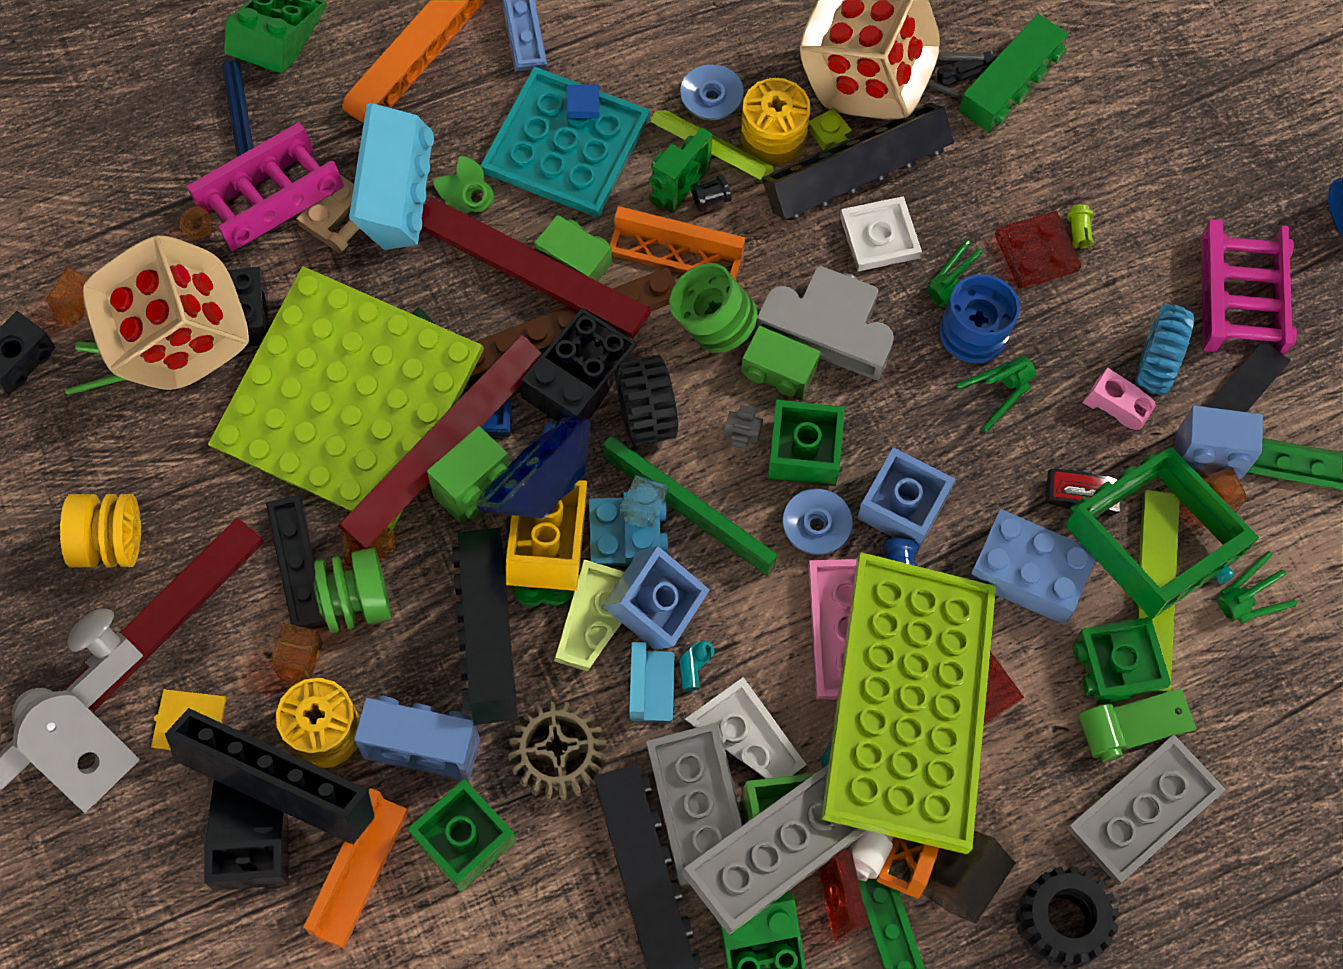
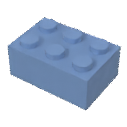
[969,509,1096,625]
[354,696,480,782]

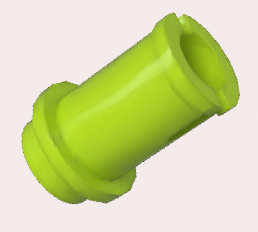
[1067,204,1094,249]

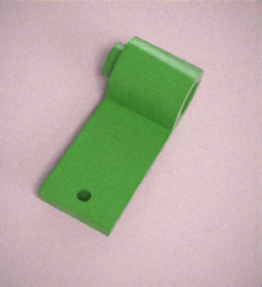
[1078,688,1197,762]

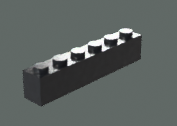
[762,103,954,220]
[452,527,518,725]
[165,708,375,845]
[594,764,703,969]

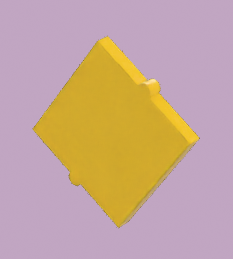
[151,689,227,750]

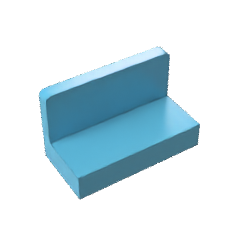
[629,642,674,723]

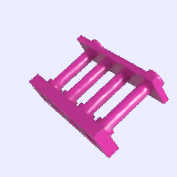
[186,122,345,252]
[1201,219,1297,355]

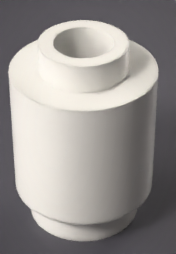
[843,831,893,881]

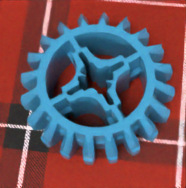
[1135,304,1195,396]

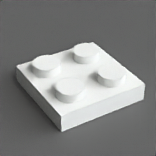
[840,196,922,271]

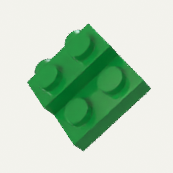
[648,127,712,213]
[1073,617,1171,705]

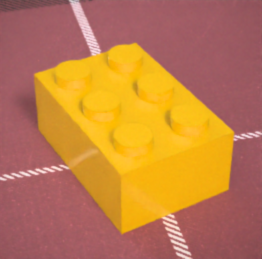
[506,475,587,591]

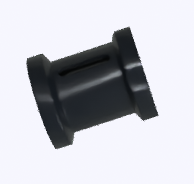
[691,175,732,212]

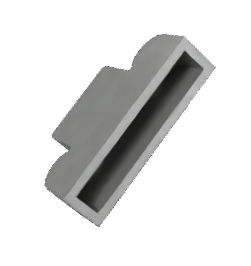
[755,266,894,381]

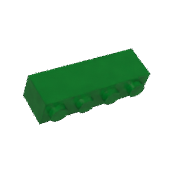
[959,13,1069,132]

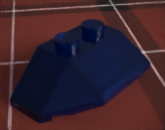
[477,417,591,519]

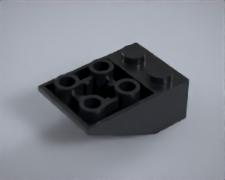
[521,308,637,431]
[204,780,289,891]

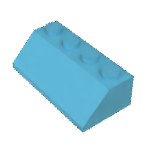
[349,103,434,250]

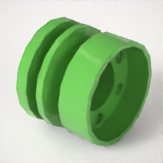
[669,263,758,353]
[314,547,392,634]

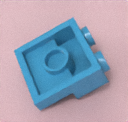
[589,491,668,568]

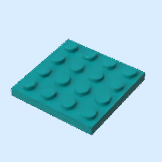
[480,66,650,218]

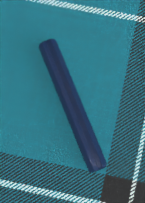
[222,60,254,157]

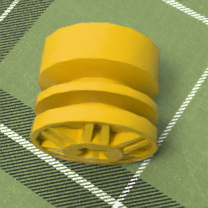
[741,78,810,165]
[60,494,141,568]
[276,678,360,768]

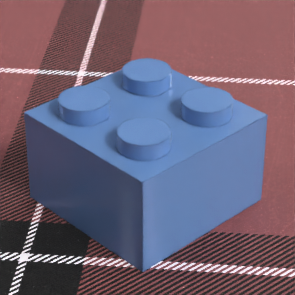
[1175,405,1263,481]
[857,447,955,551]
[602,546,710,650]

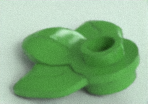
[433,156,494,215]

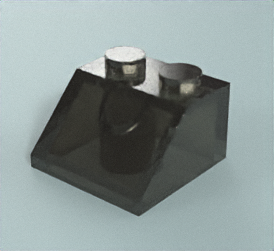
[902,830,1016,924]

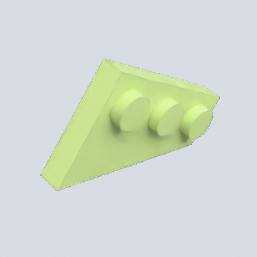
[554,559,624,672]

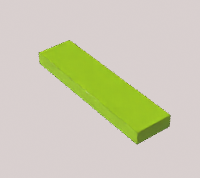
[650,110,775,180]

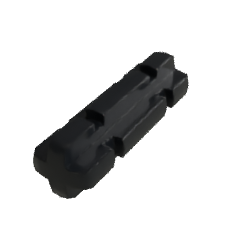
[937,51,996,86]

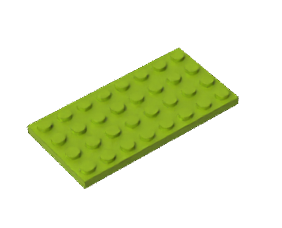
[821,552,996,854]

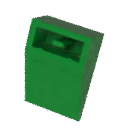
[224,0,327,74]
[717,890,806,969]

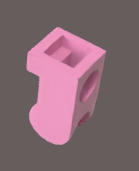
[1082,368,1156,430]

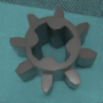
[724,405,763,450]

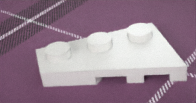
[685,677,807,779]

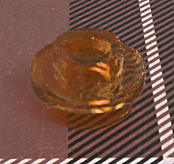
[179,206,213,240]

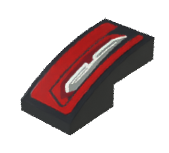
[1045,469,1120,516]

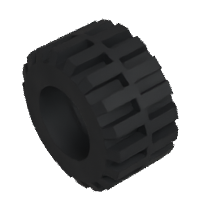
[615,354,678,447]
[1016,866,1119,969]

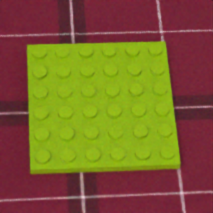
[208,266,484,531]

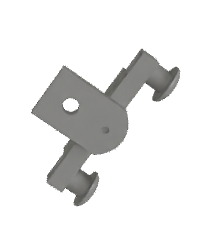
[0,608,143,813]

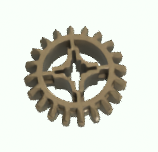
[508,701,607,800]

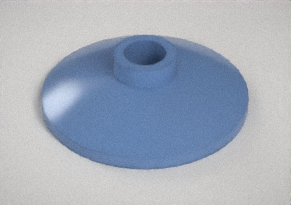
[680,64,744,120]
[783,489,852,555]

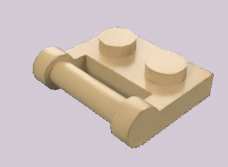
[296,175,360,253]

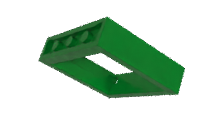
[1064,447,1259,620]

